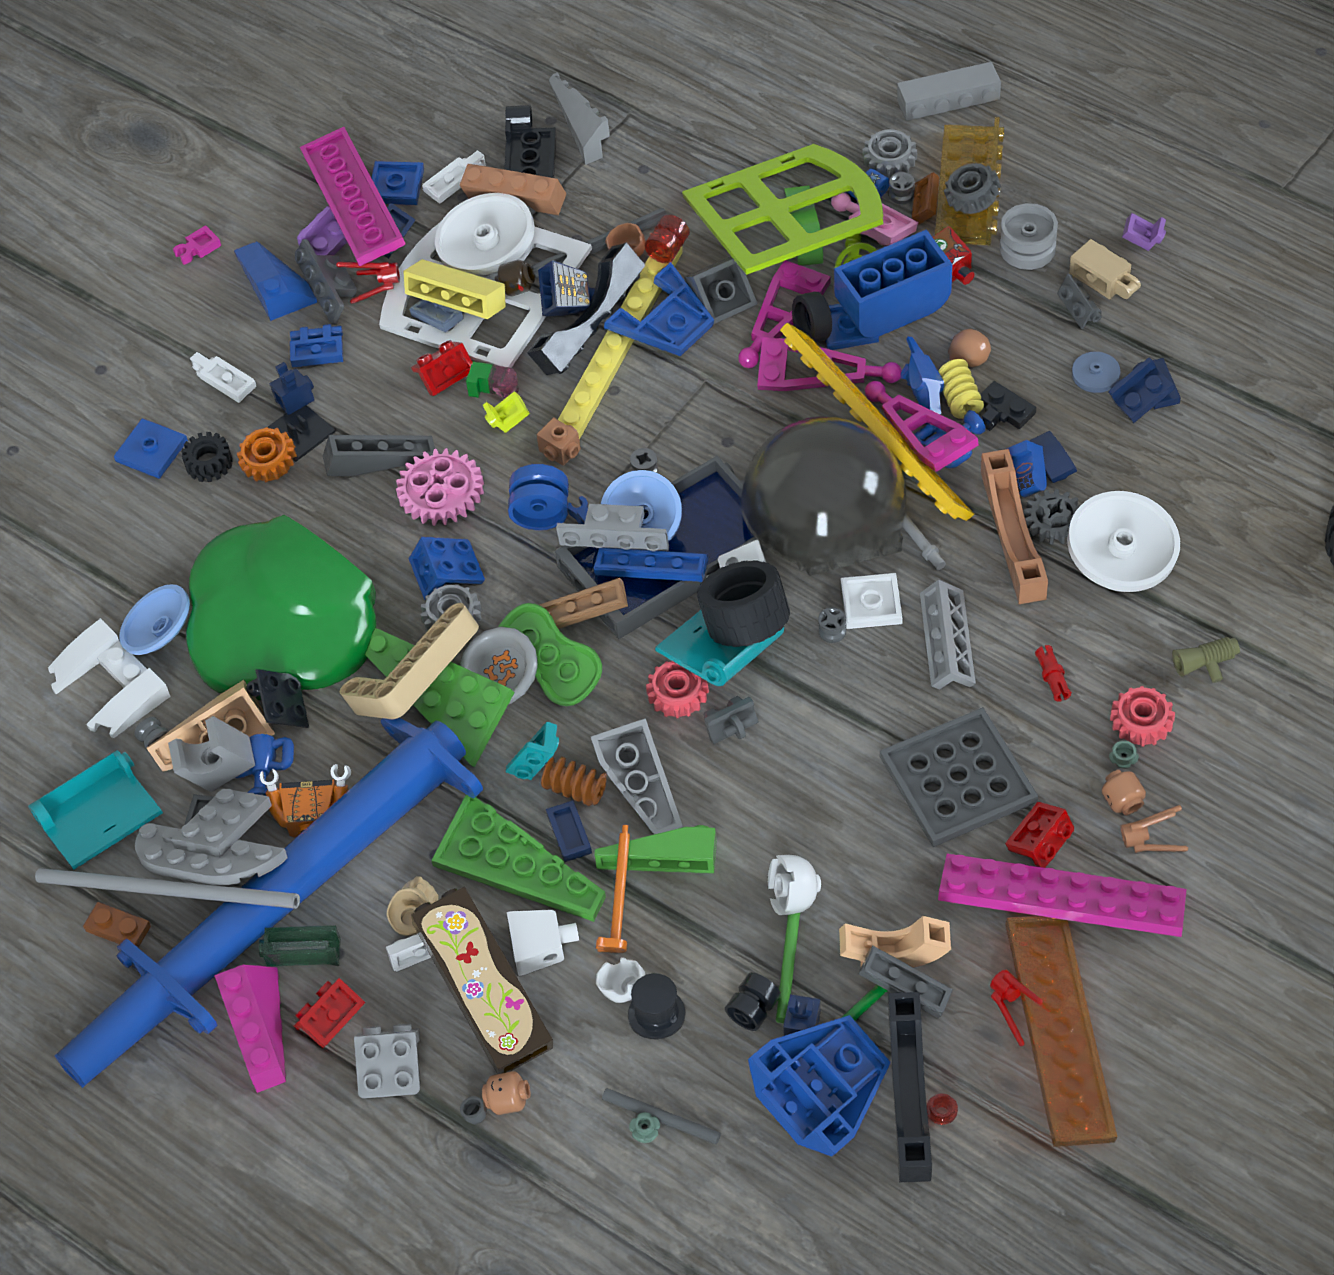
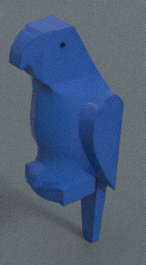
[900,336,944,424]

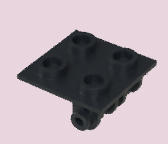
[246,669,309,728]

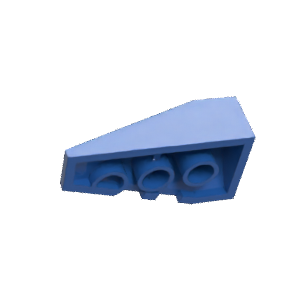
[234,242,317,321]

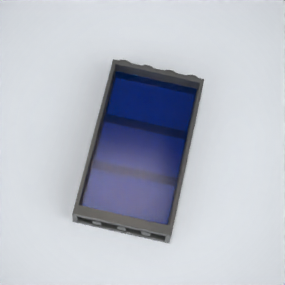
[555,456,782,639]

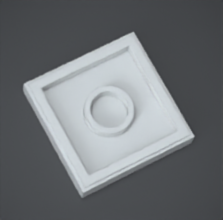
[841,573,903,629]

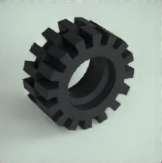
[181,432,233,482]

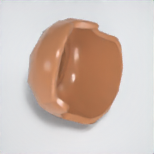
[606,223,646,257]
[948,329,991,367]

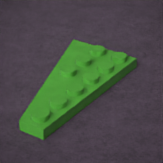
[431,795,606,922]

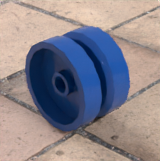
[508,464,569,530]

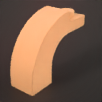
[839,916,951,968]

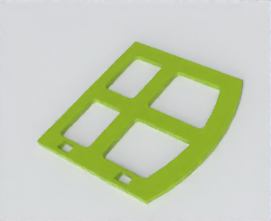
[682,144,883,275]

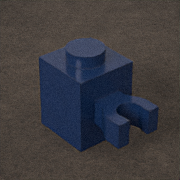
[269,362,315,415]
[783,994,821,1036]

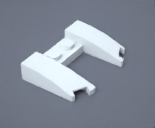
[48,618,171,738]

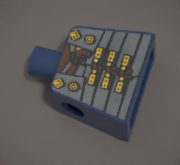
[538,261,595,316]

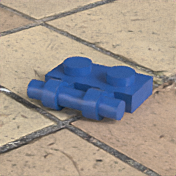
[290,324,344,368]

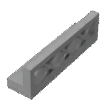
[920,580,976,690]

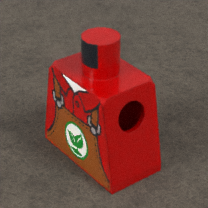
[932,226,975,285]

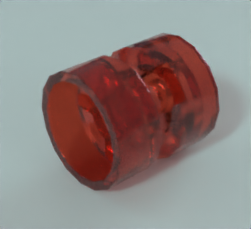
[644,215,690,264]

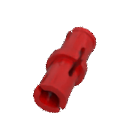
[1035,645,1072,702]

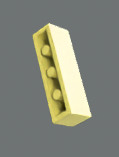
[403,259,506,319]

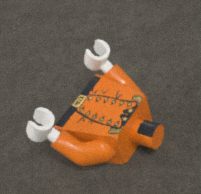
[260,764,351,837]

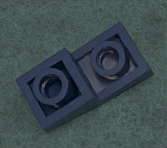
[1029,430,1077,483]

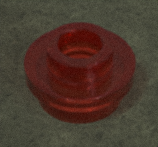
[927,1093,958,1125]

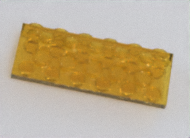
[935,117,1004,245]

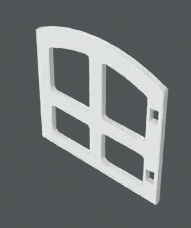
[379,222,592,372]

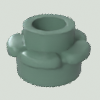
[1109,740,1139,768]
[629,1112,660,1143]

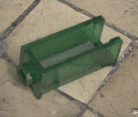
[259,925,341,967]

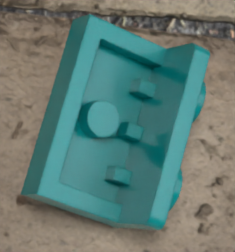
[505,722,559,780]

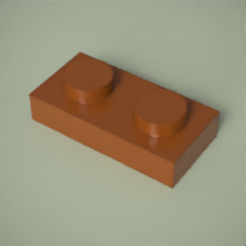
[83,902,151,948]

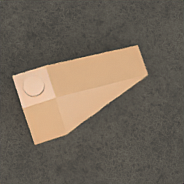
[147,680,275,771]

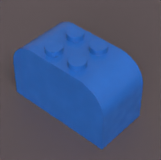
[834,230,952,338]

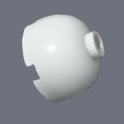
[768,855,821,915]

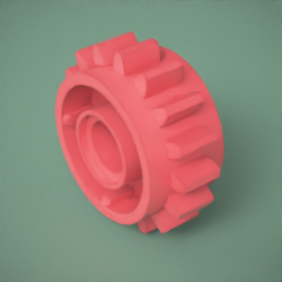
[646,661,709,718]
[1110,686,1175,747]

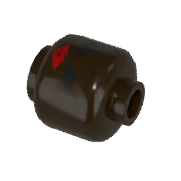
[495,259,535,296]

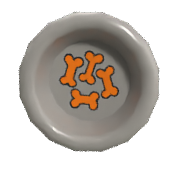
[459,627,538,704]

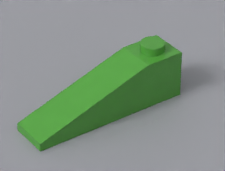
[784,185,823,266]
[594,825,717,873]

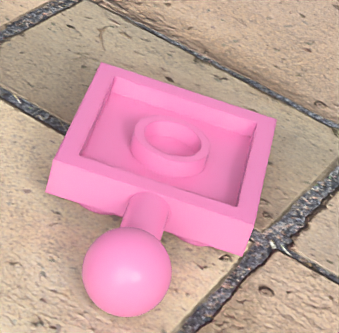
[831,192,918,246]

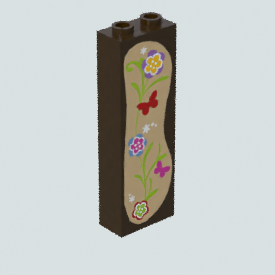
[411,886,553,1074]

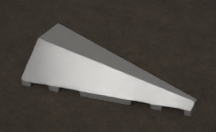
[549,73,610,165]

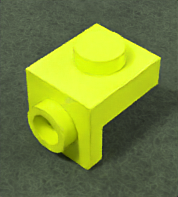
[483,391,530,433]

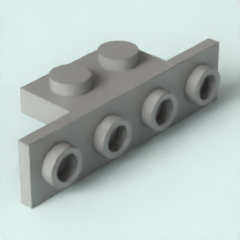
[556,504,669,551]

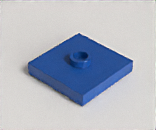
[114,418,188,479]

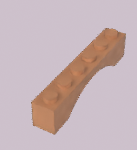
[981,449,1048,604]

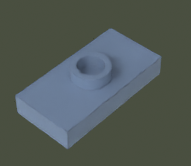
[409,299,464,332]

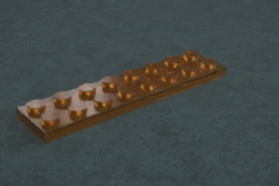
[1005,916,1117,1147]

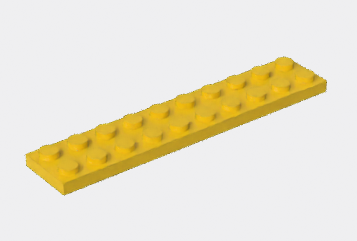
[780,323,974,521]

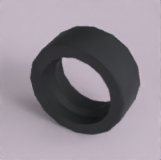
[792,291,832,342]

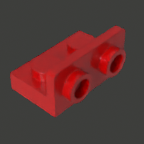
[411,340,472,396]
[1005,802,1074,868]
[294,978,366,1048]

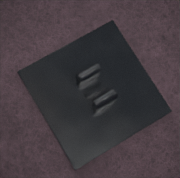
[268,405,336,462]

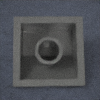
[684,257,758,324]

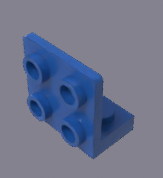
[408,537,485,600]

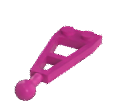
[738,260,831,368]
[757,337,902,391]
[865,381,979,472]

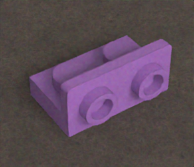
[297,206,347,255]

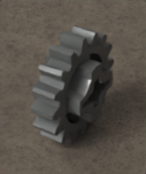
[1024,489,1081,545]

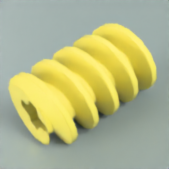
[938,359,984,419]

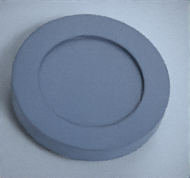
[1072,352,1120,393]

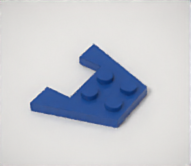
[604,262,714,356]

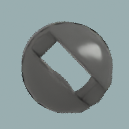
[460,1096,487,1124]

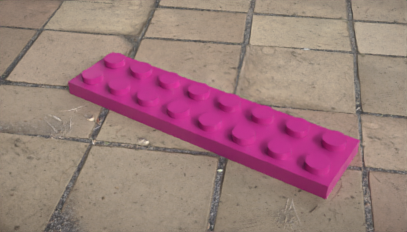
[300,127,406,266]
[938,854,1187,937]

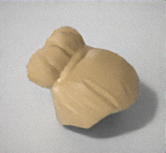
[387,876,439,936]

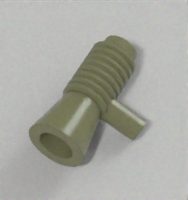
[1172,637,1240,683]

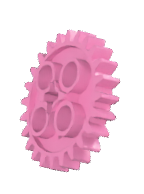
[396,448,484,526]

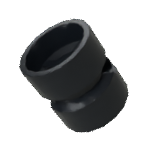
[725,972,781,1031]

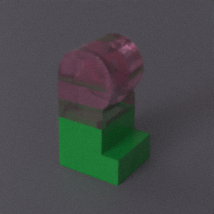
[466,361,519,398]

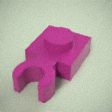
[173,225,221,265]

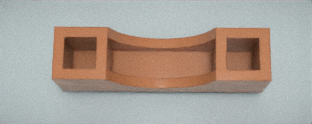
[460,163,566,216]

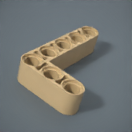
[340,603,479,719]

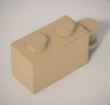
[1069,239,1141,300]

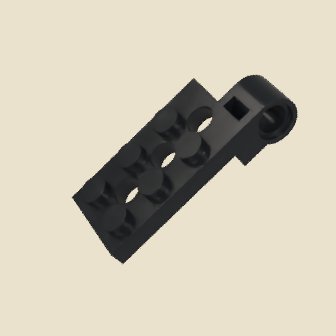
[504,105,556,178]

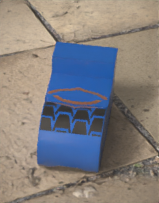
[1007,440,1047,498]

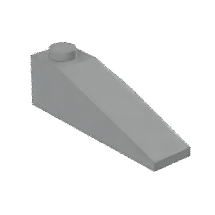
[591,718,683,835]

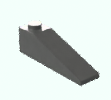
[323,435,435,476]

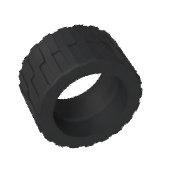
[697,560,790,647]

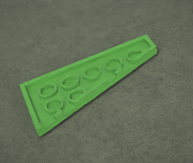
[365,628,515,767]

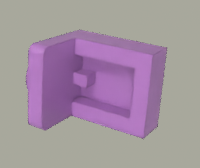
[1122,213,1166,251]

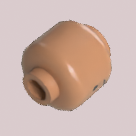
[1102,770,1146,815]
[482,1071,531,1115]

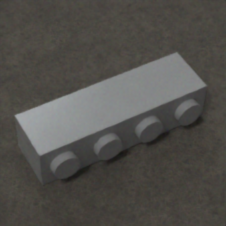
[897,62,1001,121]

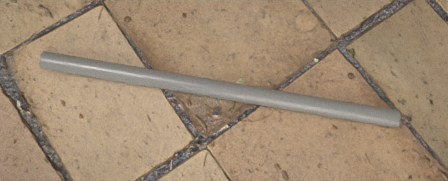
[35,868,300,909]

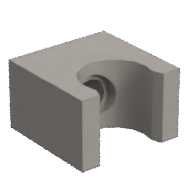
[168,716,255,792]

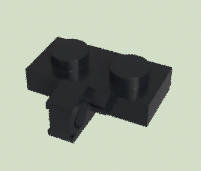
[980,381,1036,431]

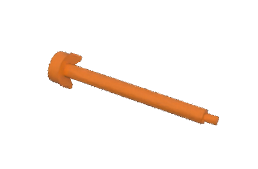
[596,825,630,953]

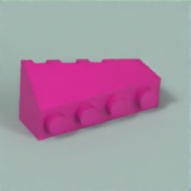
[214,964,286,1093]

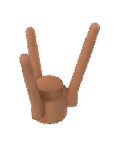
[1120,805,1188,853]

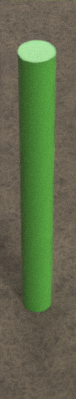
[776,913,800,1023]

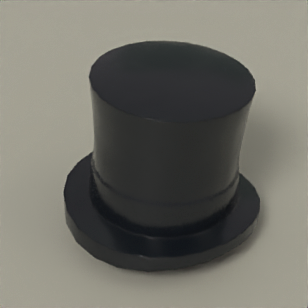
[628,973,686,1039]

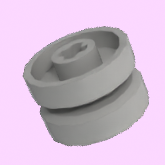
[1000,203,1058,270]

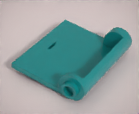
[655,610,784,686]
[28,750,163,870]

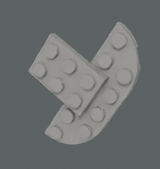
[135,788,288,885]

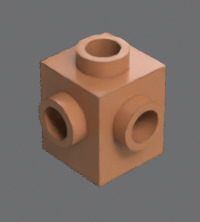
[536,417,581,466]

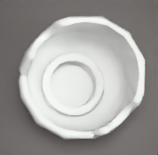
[596,957,645,1003]

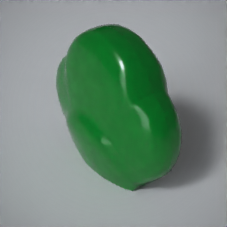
[186,515,376,700]

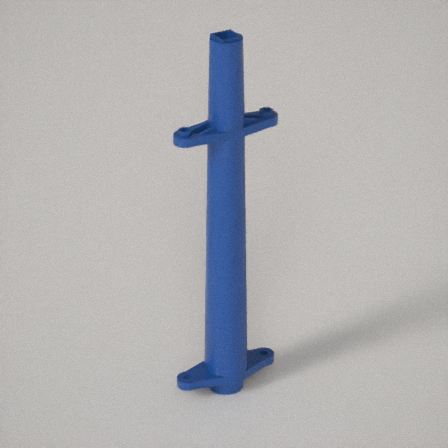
[54,718,483,1088]

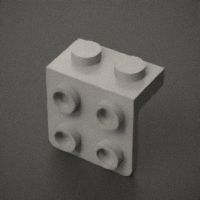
[354,1024,420,1098]

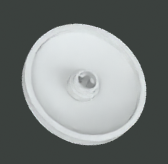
[435,193,535,276]
[1067,491,1180,592]

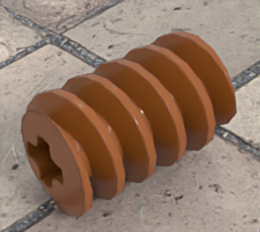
[541,756,607,806]

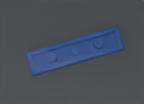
[594,548,708,582]

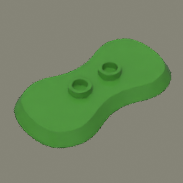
[498,603,602,706]

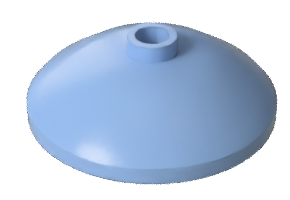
[601,470,682,550]
[119,584,190,655]

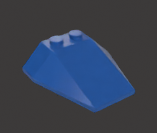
[748,1015,891,1157]

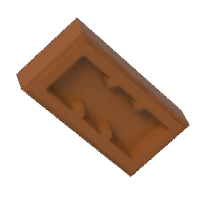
[912,172,939,225]

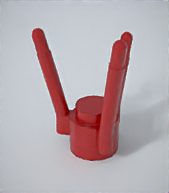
[336,262,400,304]
[990,970,1051,1046]

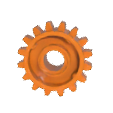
[237,427,297,482]

